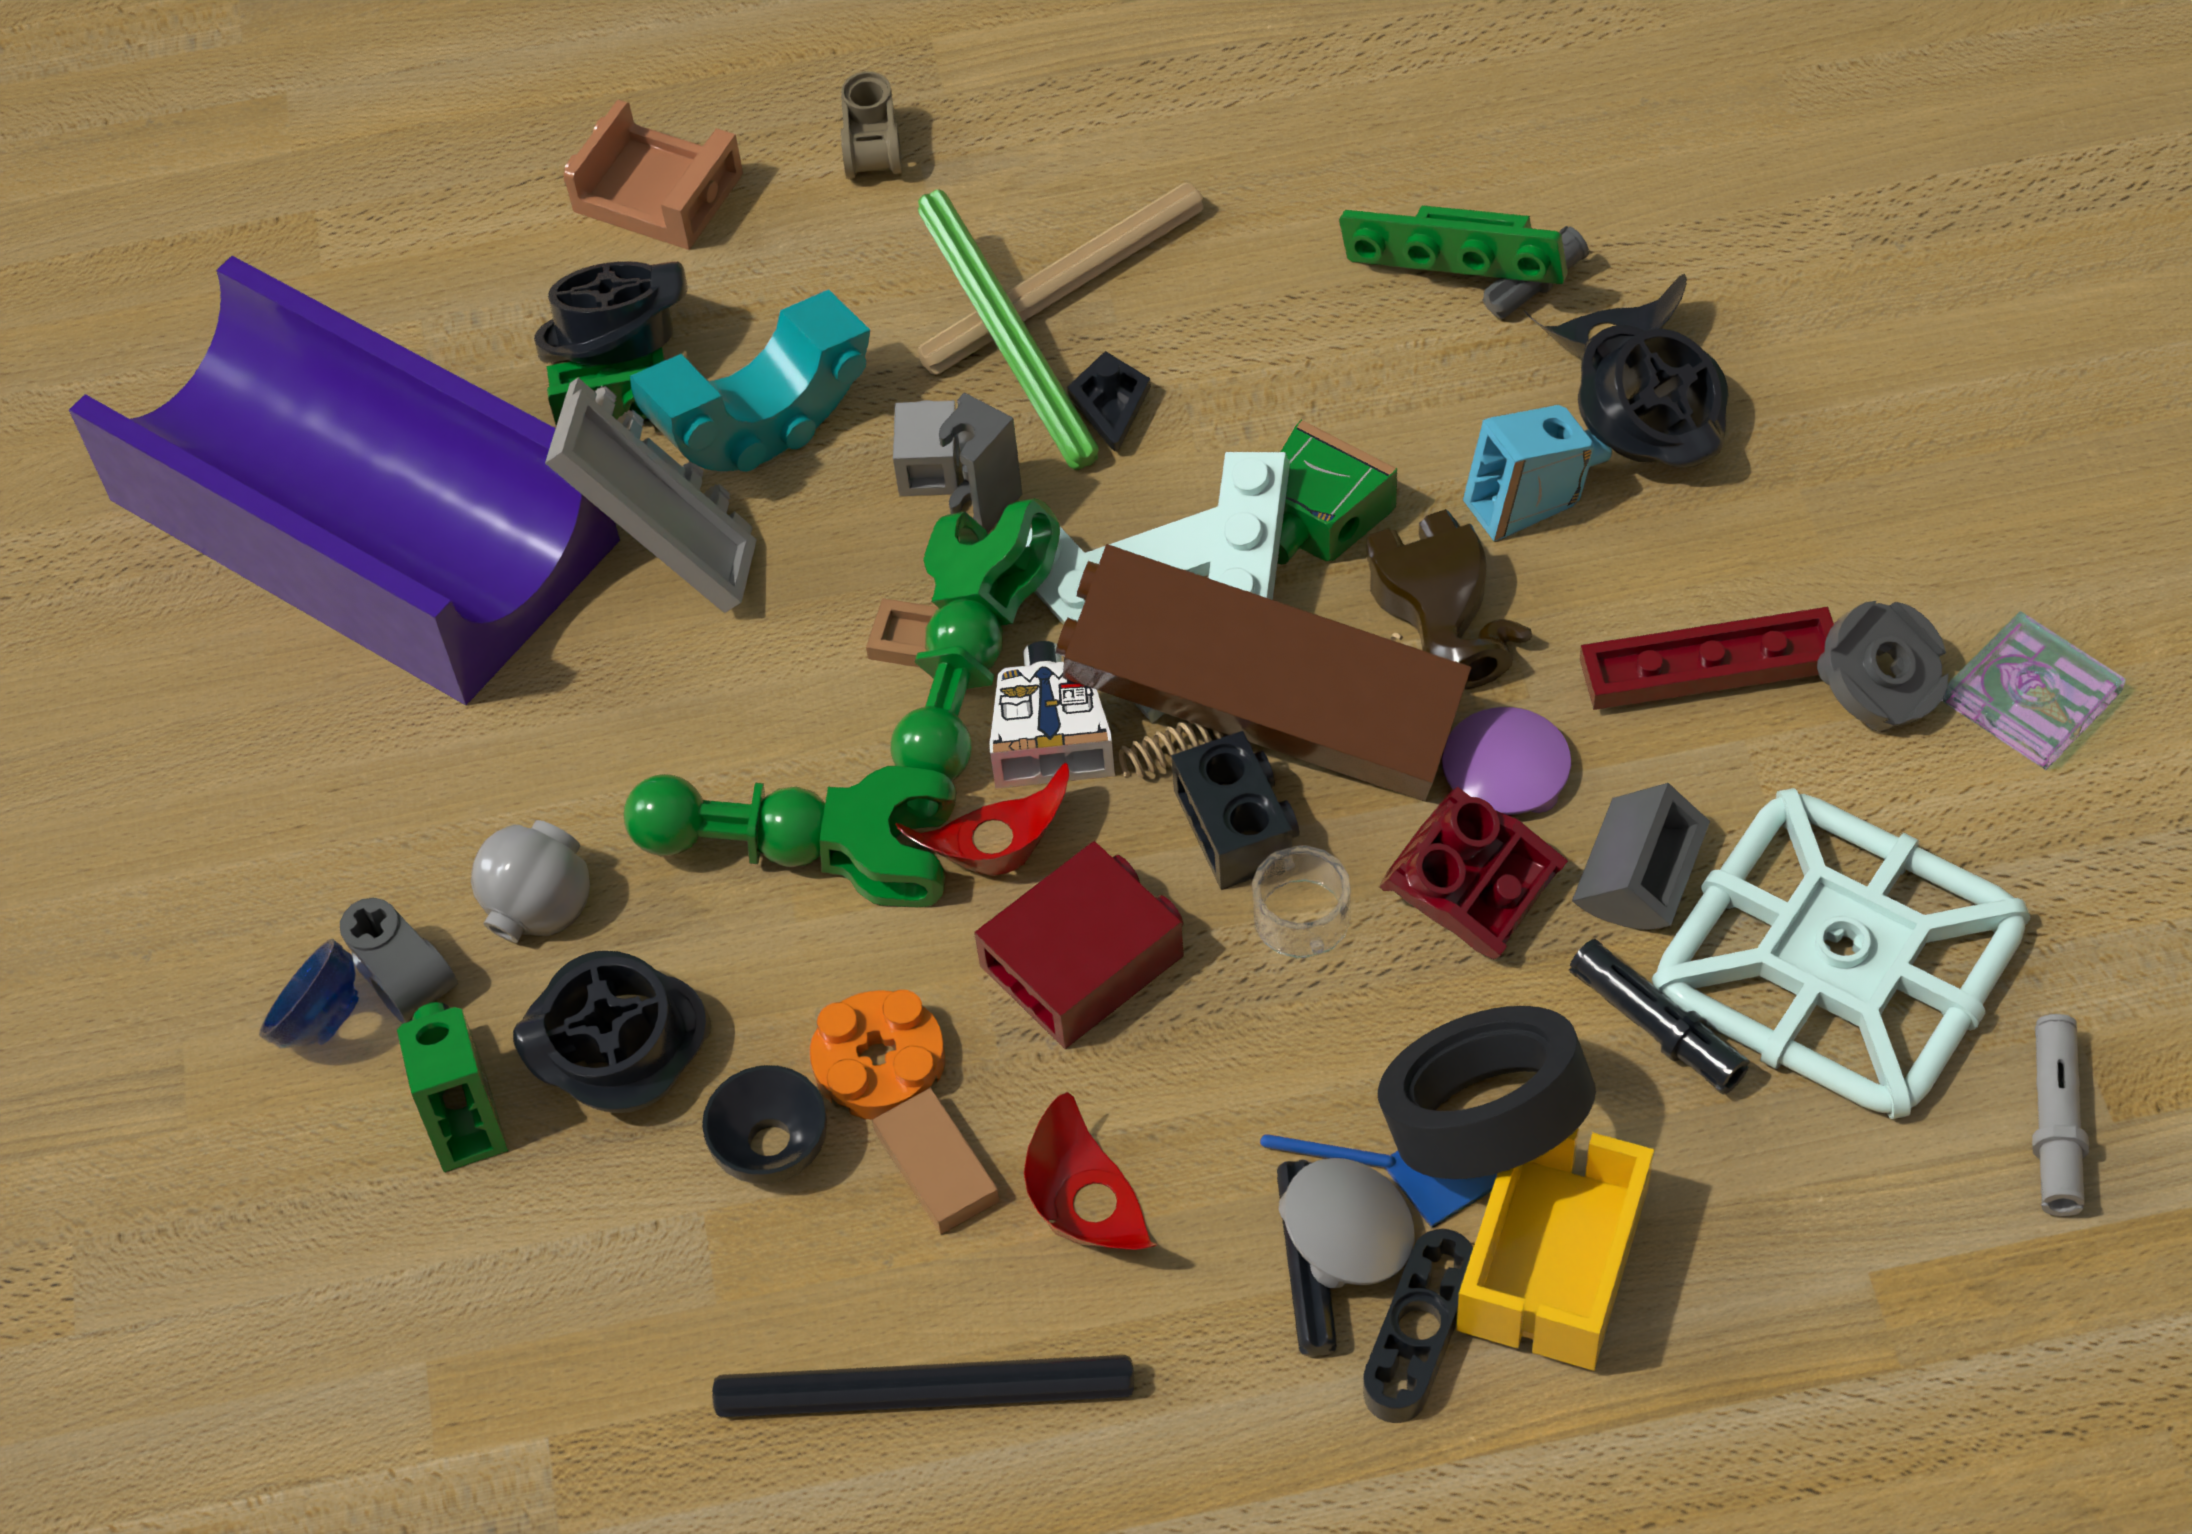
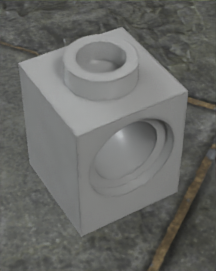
[893,400,960,496]

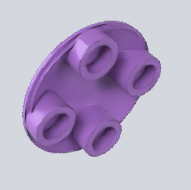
[1442,707,1571,815]

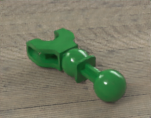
[890,498,1060,781]
[623,766,957,908]

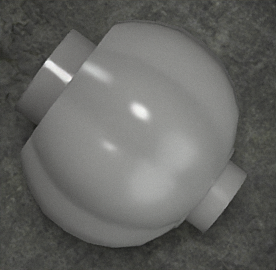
[471,820,590,943]

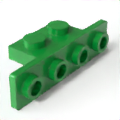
[1339,205,1568,284]

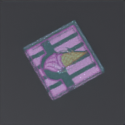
[1941,611,2126,770]

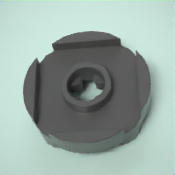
[1817,600,1948,732]

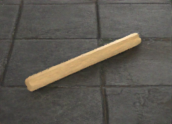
[918,183,1204,375]

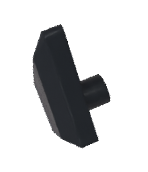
[1067,351,1151,451]

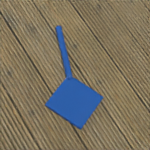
[1260,1134,1497,1228]

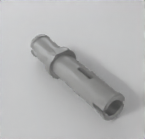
[2032,1014,2089,1216]

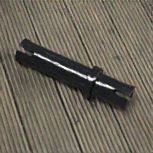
[1569,939,1750,1095]

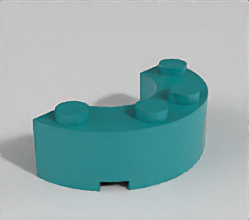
[630,289,870,472]

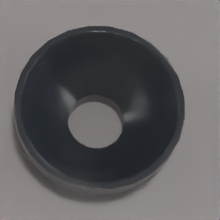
[702,1065,827,1184]

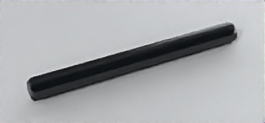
[712,1355,1134,1417]

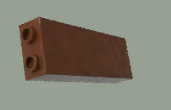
[1055,544,1471,801]

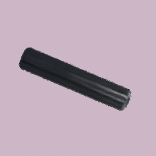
[1277,1160,1337,1357]

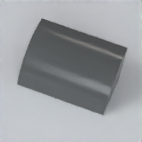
[1572,783,1710,929]

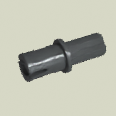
[1482,226,1589,319]

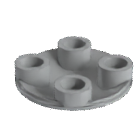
[1279,1158,1414,1288]

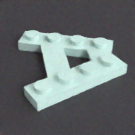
[1026,452,1290,723]

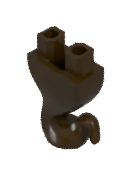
[1366,509,1532,689]

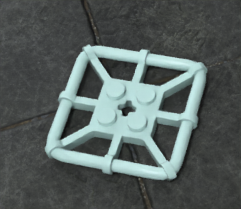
[1652,788,2030,1119]

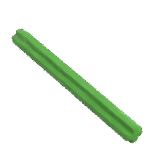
[918,189,1099,470]

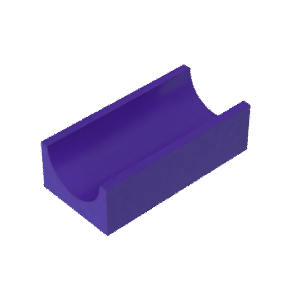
[69,256,620,706]

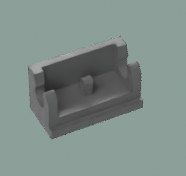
[939,392,1023,533]

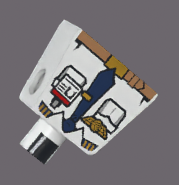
[990,641,1115,789]

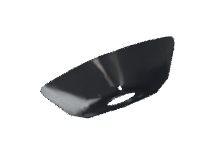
[1523,274,1687,359]

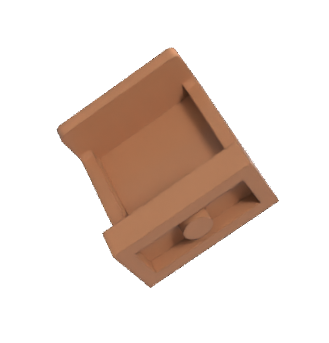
[564,100,743,250]

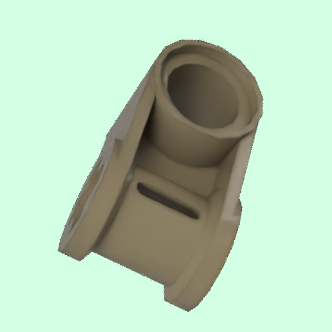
[841,71,902,179]

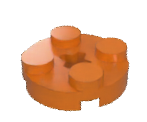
[810,989,945,1120]

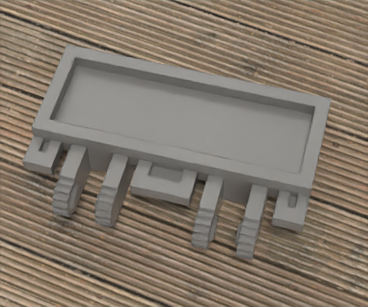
[545,378,757,613]

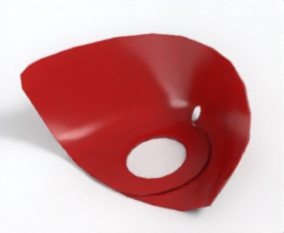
[896,763,1069,876]
[1024,1092,1157,1250]

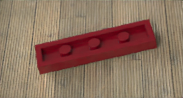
[1579,607,1834,710]

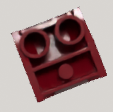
[1379,786,1568,960]

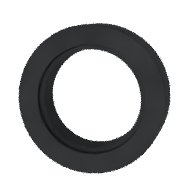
[1378,1006,1596,1179]

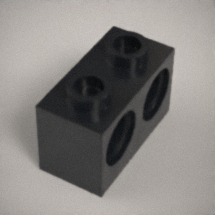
[1171,731,1300,890]

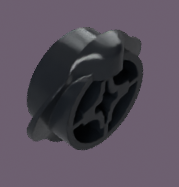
[534,261,688,365]
[1578,325,1728,468]
[513,951,711,1113]

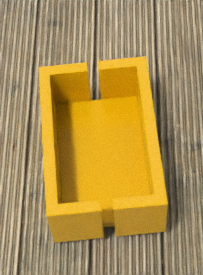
[1457,1128,1654,1371]

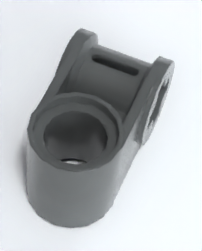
[340,898,458,1023]

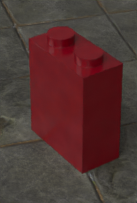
[974,841,1184,1049]

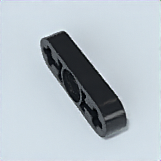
[1363,1229,1473,1423]

